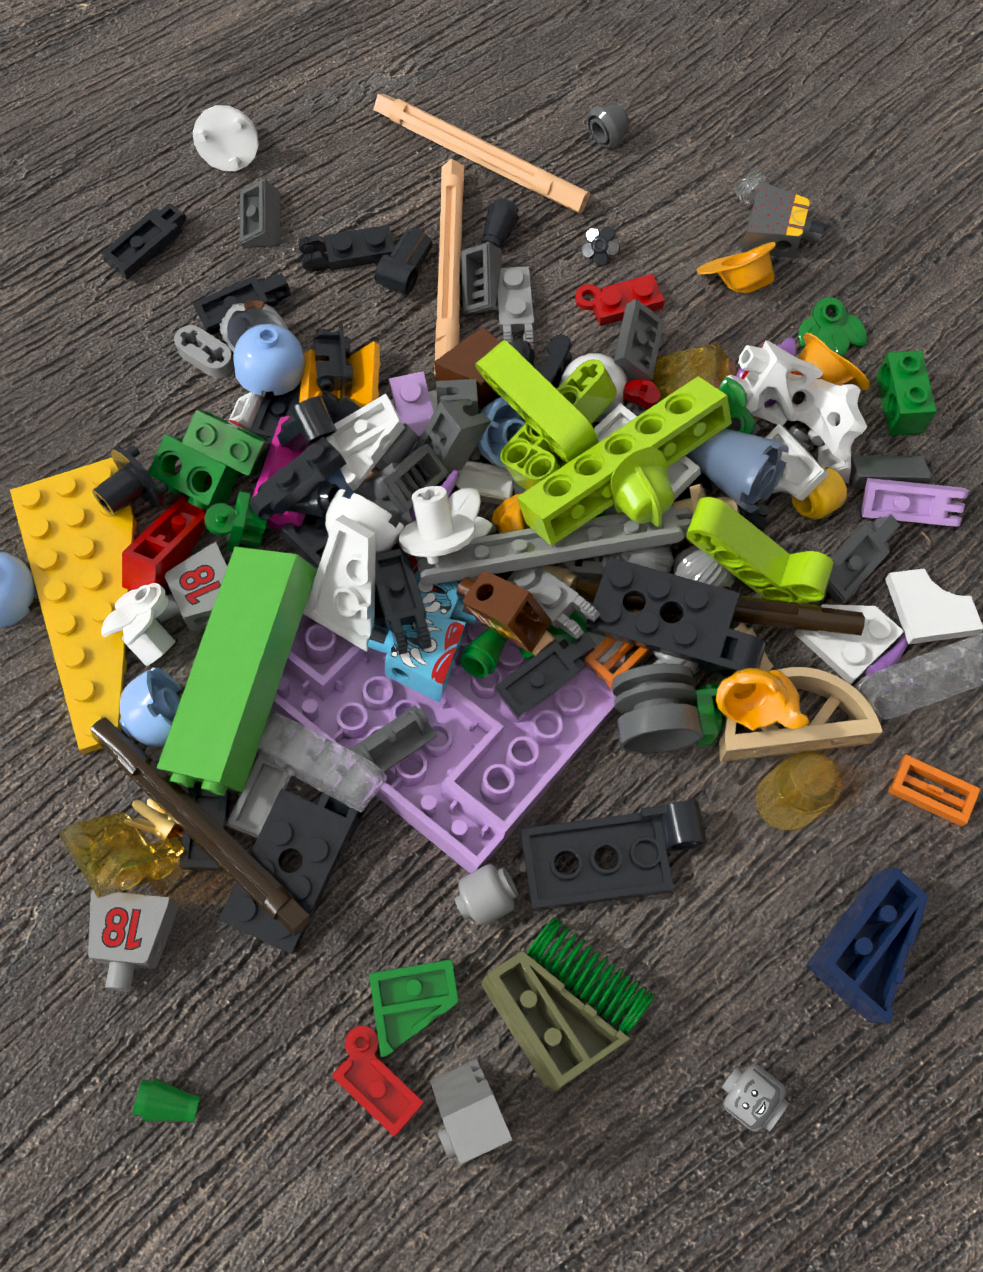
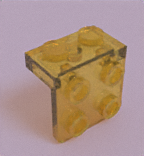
[651,343,737,402]
[60,812,185,898]

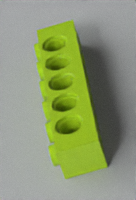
[517,376,732,547]

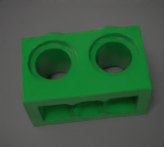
[876,350,937,436]
[181,410,271,476]
[148,434,240,510]

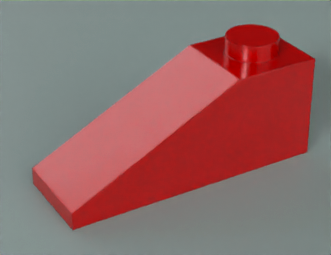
[122,496,210,591]

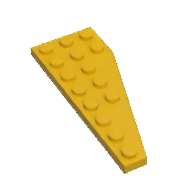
[10,458,137,754]

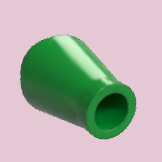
[460,628,507,678]
[132,1077,201,1123]

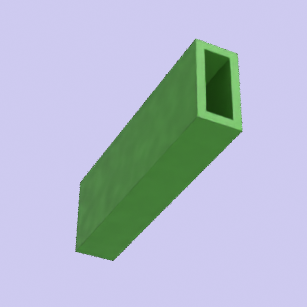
[157,547,317,796]

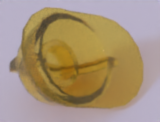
[755,751,842,831]

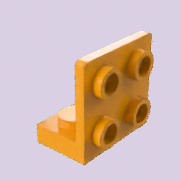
[299,341,381,406]

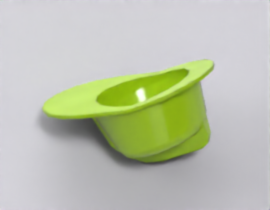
[611,447,675,527]

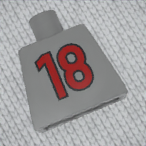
[158,542,227,631]
[88,889,179,991]

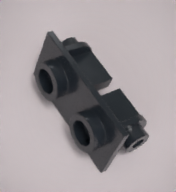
[313,322,353,400]

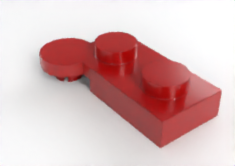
[332,1025,424,1137]

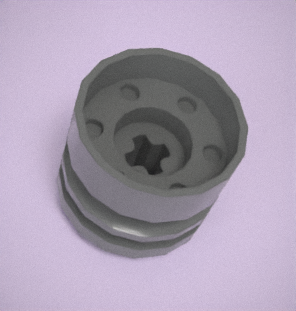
[612,663,703,754]

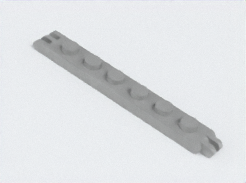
[415,505,693,585]

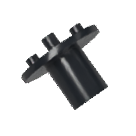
[92,445,169,516]

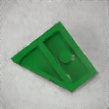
[369,959,459,1057]

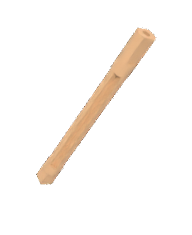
[373,94,590,214]
[434,159,464,378]

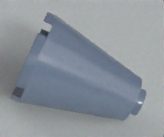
[685,428,789,513]

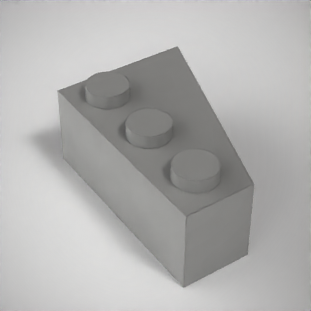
[430,1059,512,1165]

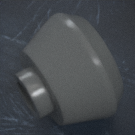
[587,103,629,148]

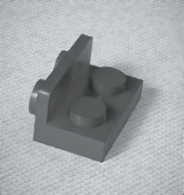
[614,299,664,382]

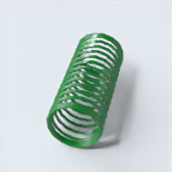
[526,917,655,1036]

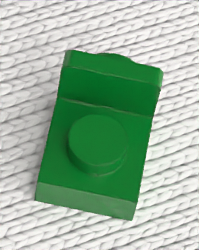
[689,683,722,746]

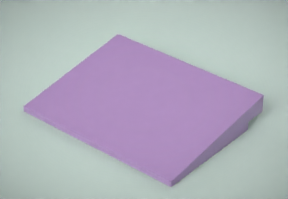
[271,540,616,873]

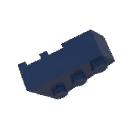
[805,867,929,1023]

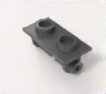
[350,705,438,781]

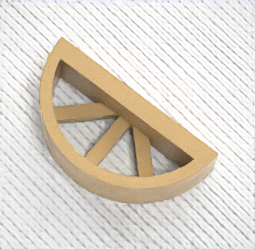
[719,667,883,762]

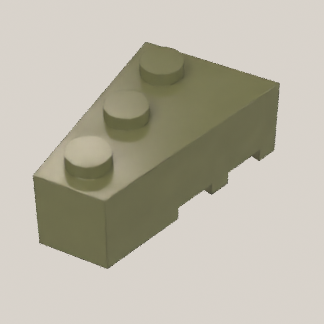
[481,951,630,1095]

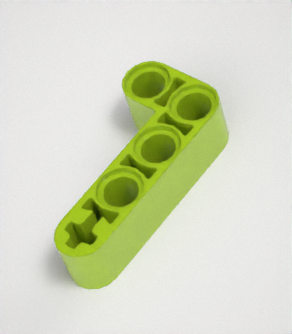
[475,340,599,467]
[500,359,617,490]
[686,497,834,603]

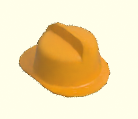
[696,242,776,293]
[797,333,871,390]

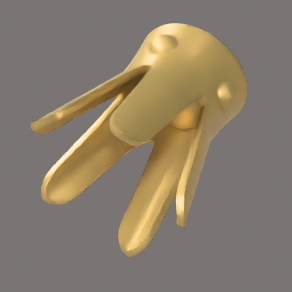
[123,798,183,844]

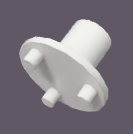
[193,105,259,171]
[399,486,475,564]

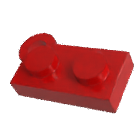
[575,274,665,326]

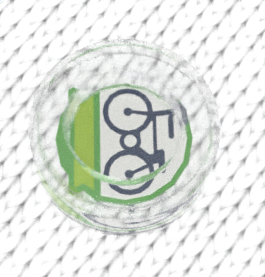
[735,170,769,204]

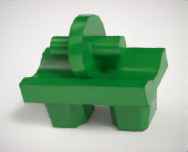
[205,491,267,553]

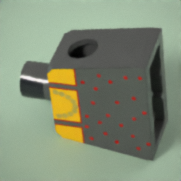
[741,181,825,258]

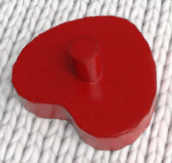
[623,379,660,409]

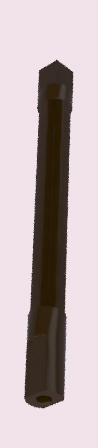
[575,577,865,636]
[90,717,310,936]

